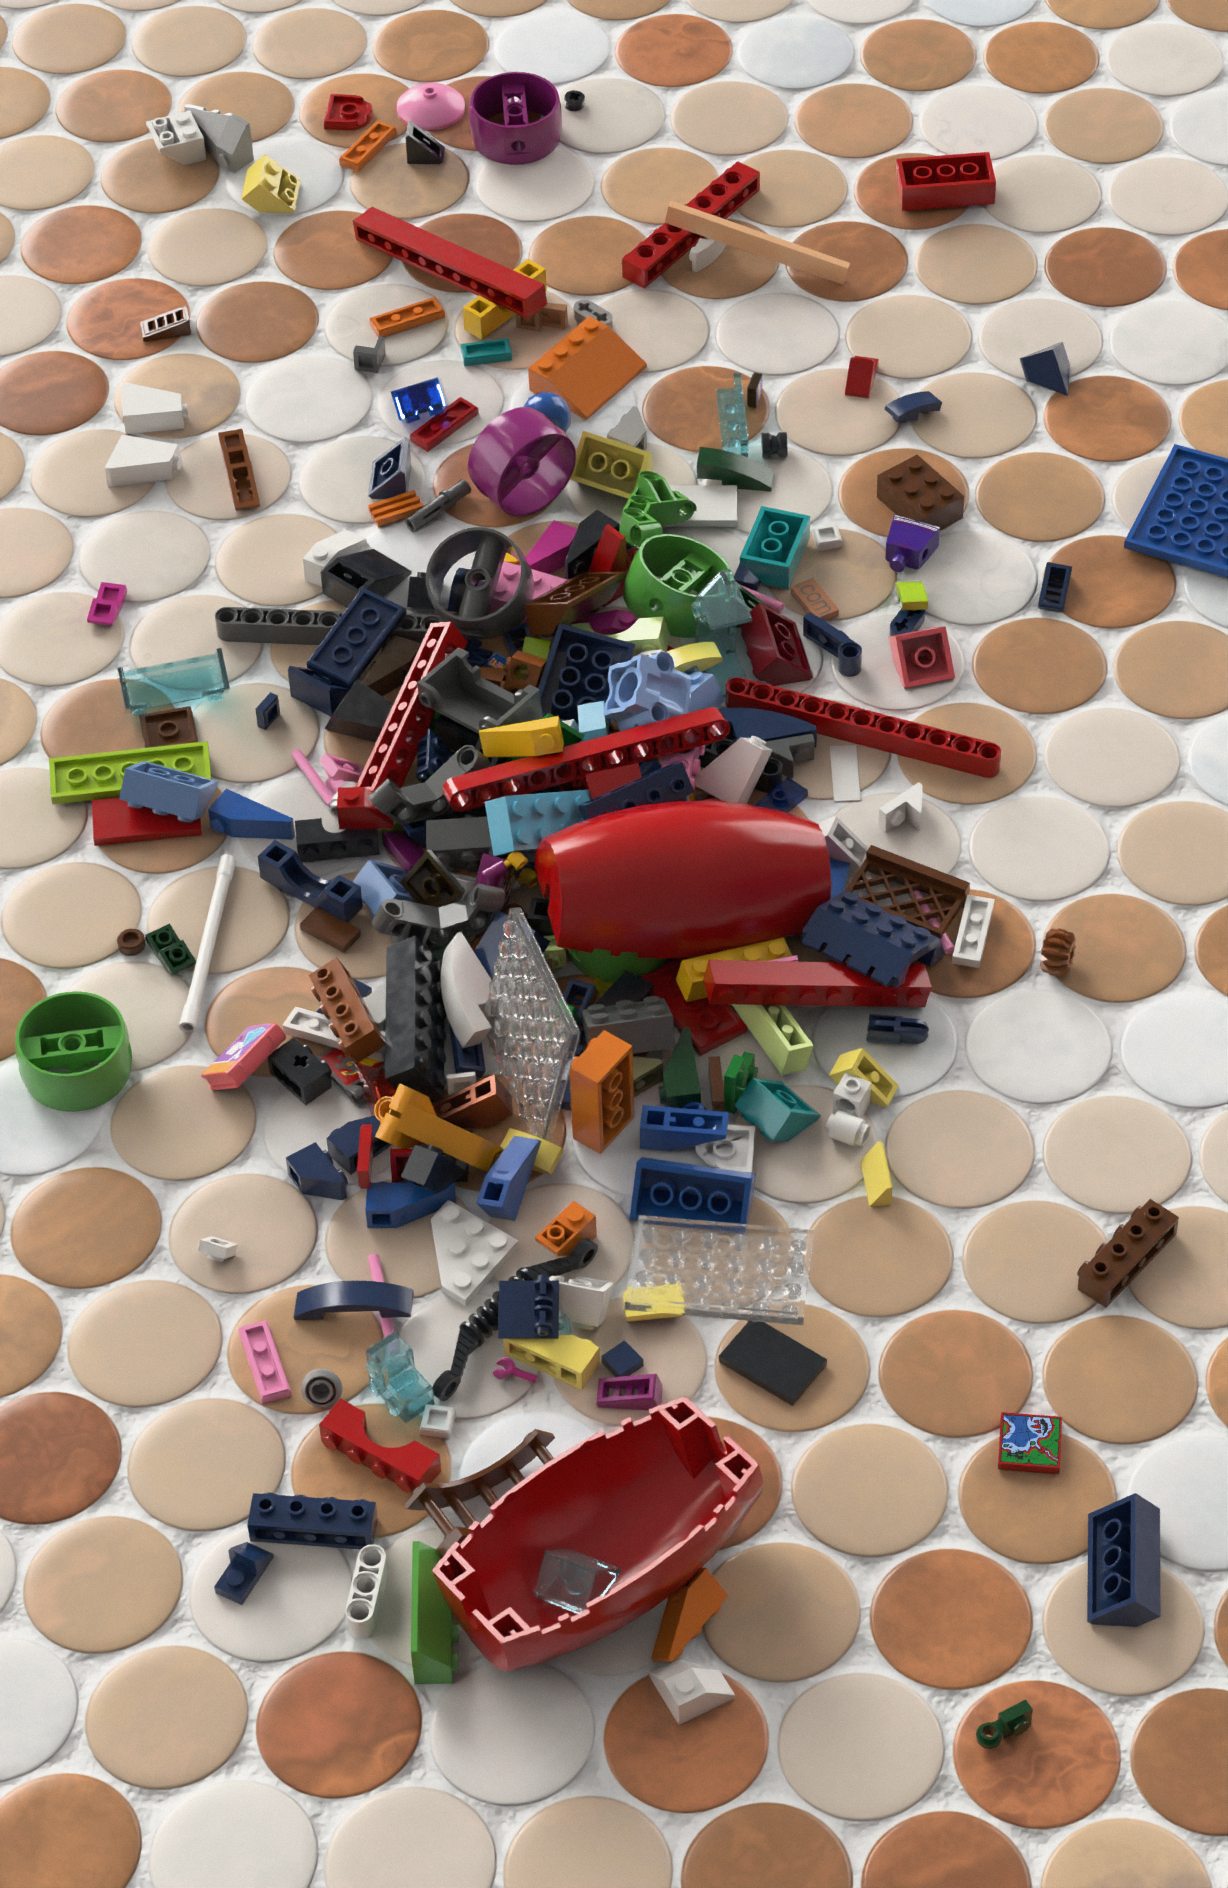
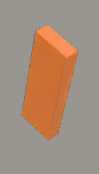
[339,120,397,172]
[369,297,445,338]

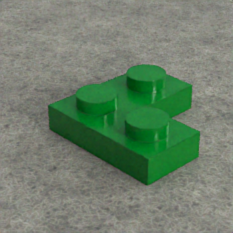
[724,1051,758,1114]

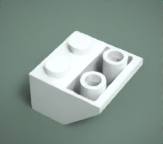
[146,111,206,165]

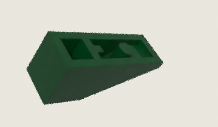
[658,1027,701,1108]

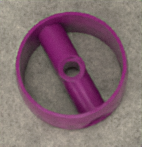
[469,72,562,165]
[468,407,576,517]

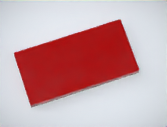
[92,797,202,846]
[641,958,747,1056]

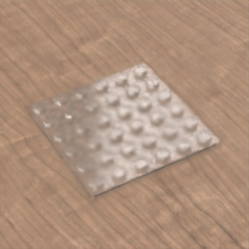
[484,907,580,1142]

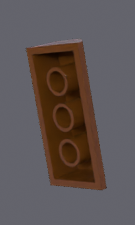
[524,572,625,638]

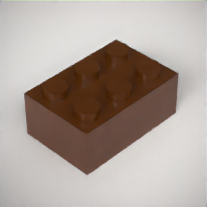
[877,455,964,530]

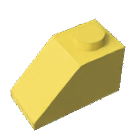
[829,1048,899,1107]

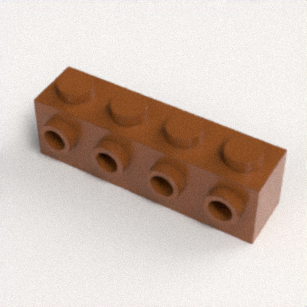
[309,957,385,1063]

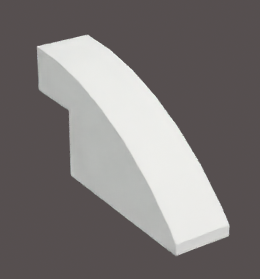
[441,932,503,1048]

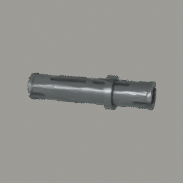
[405,479,471,532]

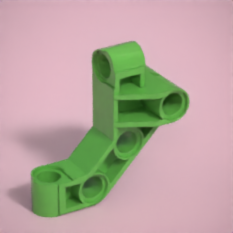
[619,471,697,547]

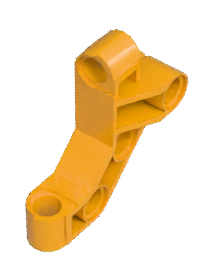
[374,1084,504,1172]

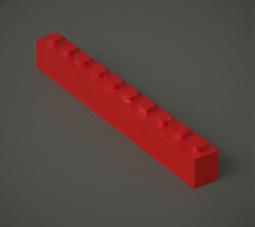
[353,207,547,319]

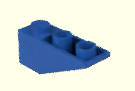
[476,1136,541,1221]
[365,1181,456,1228]

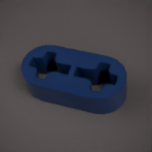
[889,608,925,636]

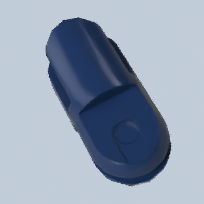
[866,1014,929,1044]

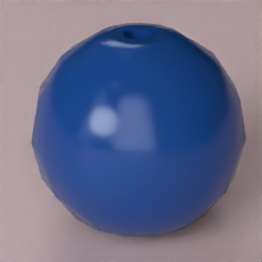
[523,392,571,433]

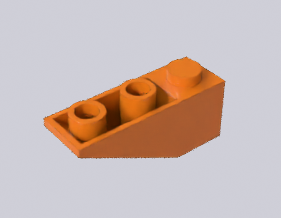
[651,1568,728,1662]

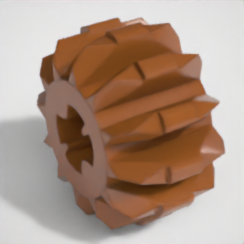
[1040,928,1076,976]

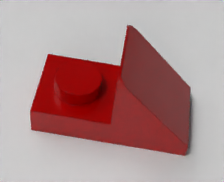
[845,356,879,399]

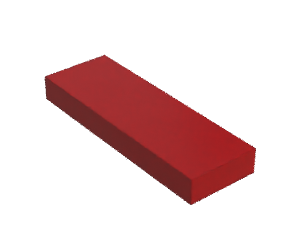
[410,397,479,452]

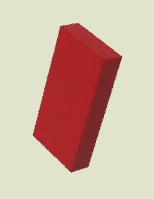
[357,1124,374,1189]

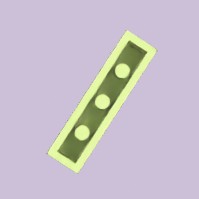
[732,1004,813,1075]

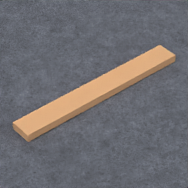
[665,201,850,285]

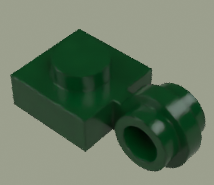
[976,1699,1033,1749]

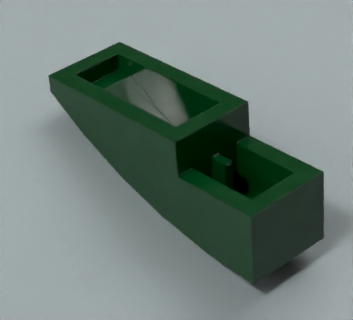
[697,447,774,492]

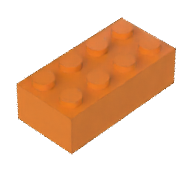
[569,1030,634,1154]

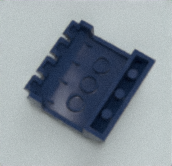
[801,891,944,988]

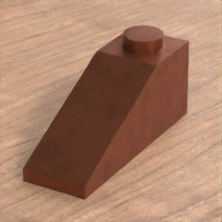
[432,1074,513,1129]

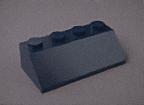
[1087,1493,1161,1627]

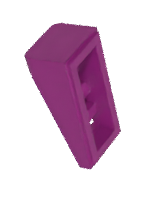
[596,1374,663,1411]

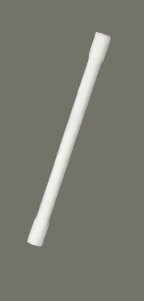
[179,854,236,1033]

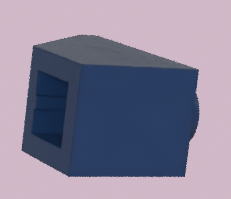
[286,1142,348,1200]

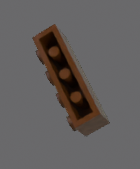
[1077,1199,1179,1308]

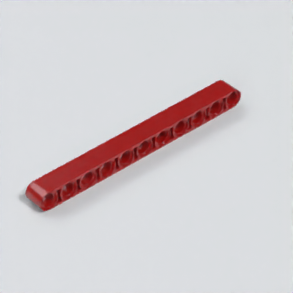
[725,677,1001,778]
[442,707,730,812]

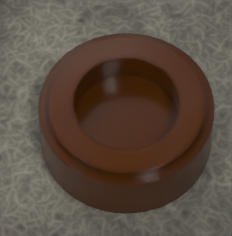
[117,929,146,956]

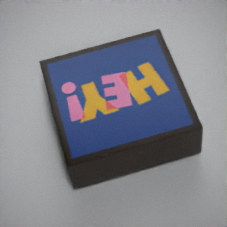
[747,372,762,408]

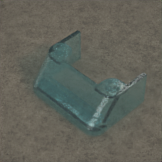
[692,569,752,698]
[116,648,230,717]

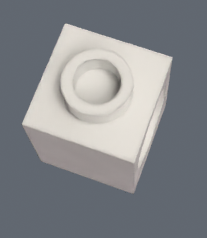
[833,1073,871,1119]

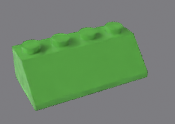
[411,1541,459,1684]

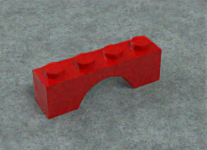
[319,1399,441,1493]

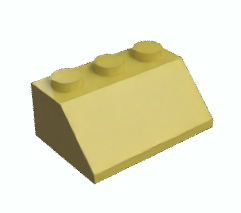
[570,431,653,499]

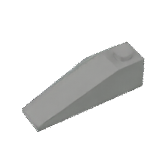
[184,104,254,173]

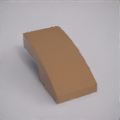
[516,303,568,332]

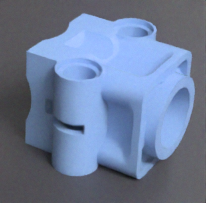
[603,651,691,731]

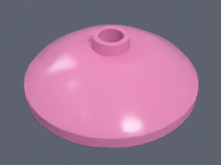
[397,83,465,131]

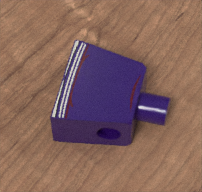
[885,515,940,572]

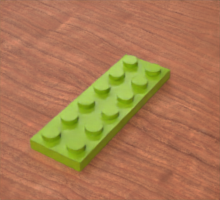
[49,741,212,805]

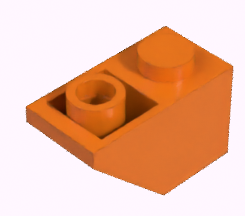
[535,1201,597,1256]

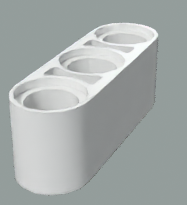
[346,1544,388,1639]

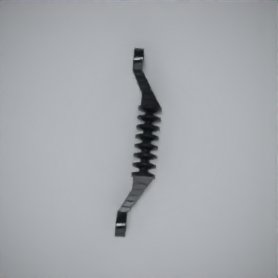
[431,1237,598,1402]

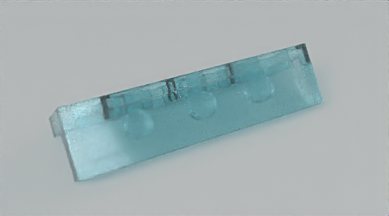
[716,373,748,457]

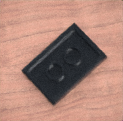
[719,1316,827,1406]

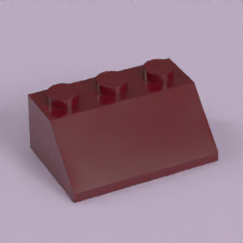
[739,603,813,686]

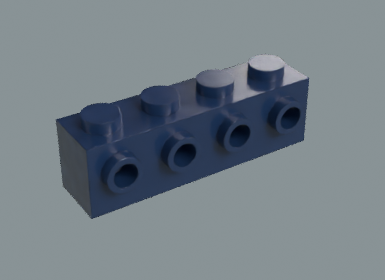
[578,762,695,821]
[247,1492,378,1549]

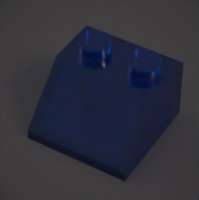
[391,377,448,424]

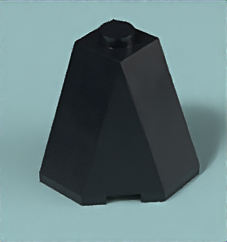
[325,680,394,742]

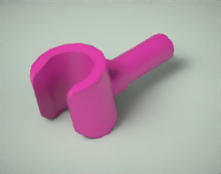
[493,1358,537,1383]

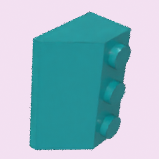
[740,506,810,590]

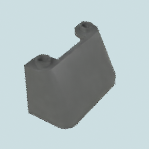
[417,648,543,734]

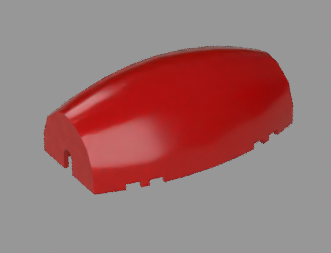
[534,801,832,959]
[432,1397,763,1672]

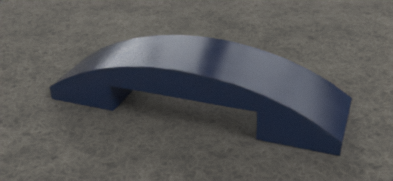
[294,1281,414,1320]

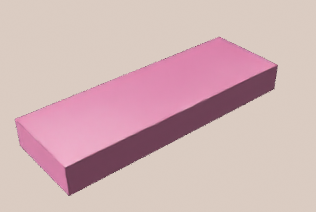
[238,1320,291,1404]

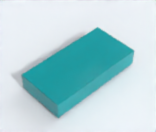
[461,338,512,366]

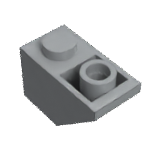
[607,406,647,450]

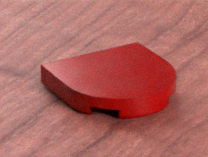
[324,94,373,130]

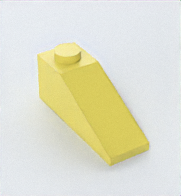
[503,1335,600,1390]

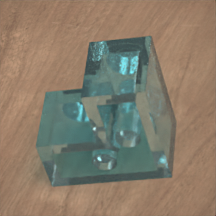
[365,1331,435,1423]

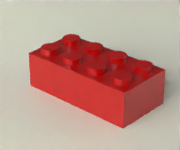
[895,152,996,211]

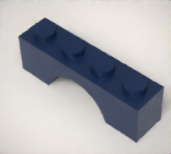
[257,840,363,923]

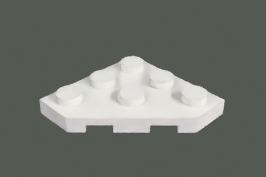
[431,1200,519,1306]

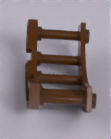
[404,1429,555,1557]

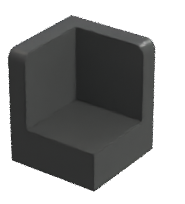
[353,336,386,373]

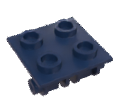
[416,728,455,783]
[498,1275,559,1339]

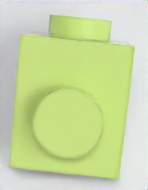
[538,935,567,969]

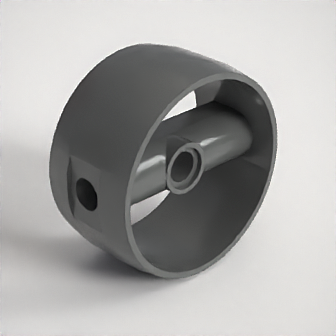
[426,527,534,639]

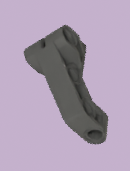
[368,745,490,825]
[372,883,505,950]

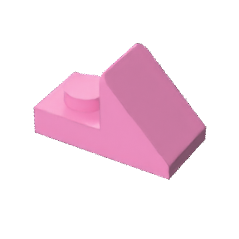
[319,753,364,795]

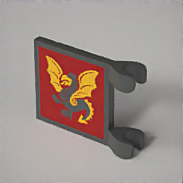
[316,1047,385,1107]

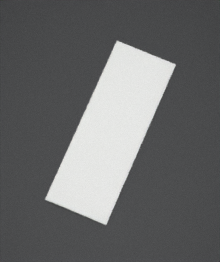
[830,745,861,801]

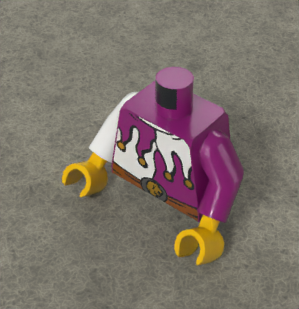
[474,851,539,912]

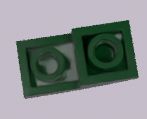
[145,923,196,975]

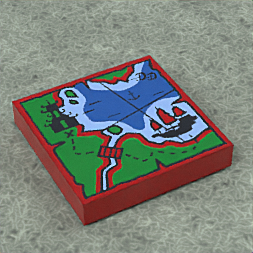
[998,1412,1062,1474]

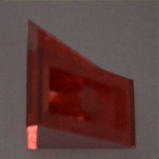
[354,1061,397,1115]

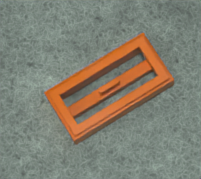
[368,490,424,527]

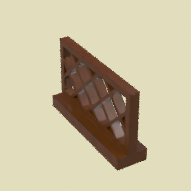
[845,845,970,939]

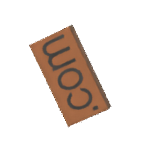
[791,578,839,621]

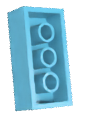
[485,790,591,856]

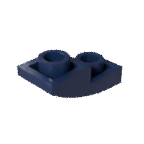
[884,391,942,423]

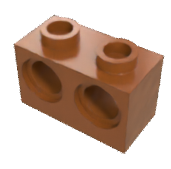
[500,650,547,694]

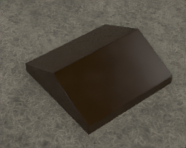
[400,849,466,908]

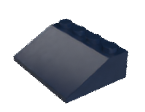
[538,623,635,727]

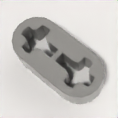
[573,300,613,329]

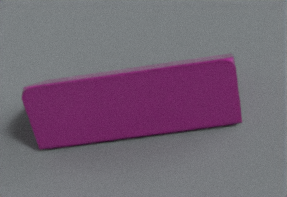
[383,831,424,872]

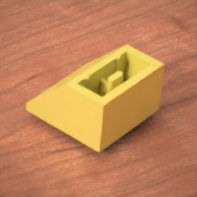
[241,154,300,213]

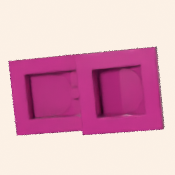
[87,582,127,626]

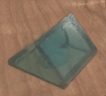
[535,1548,621,1614]

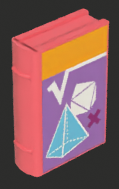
[201,1023,286,1090]

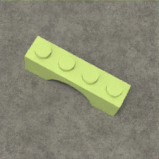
[571,616,670,659]

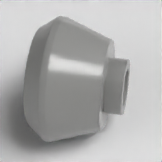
[301,1368,342,1408]

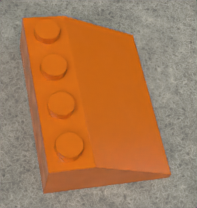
[528,316,647,420]

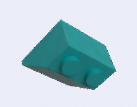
[735,1078,821,1142]

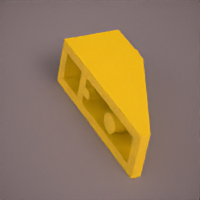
[479,716,564,757]

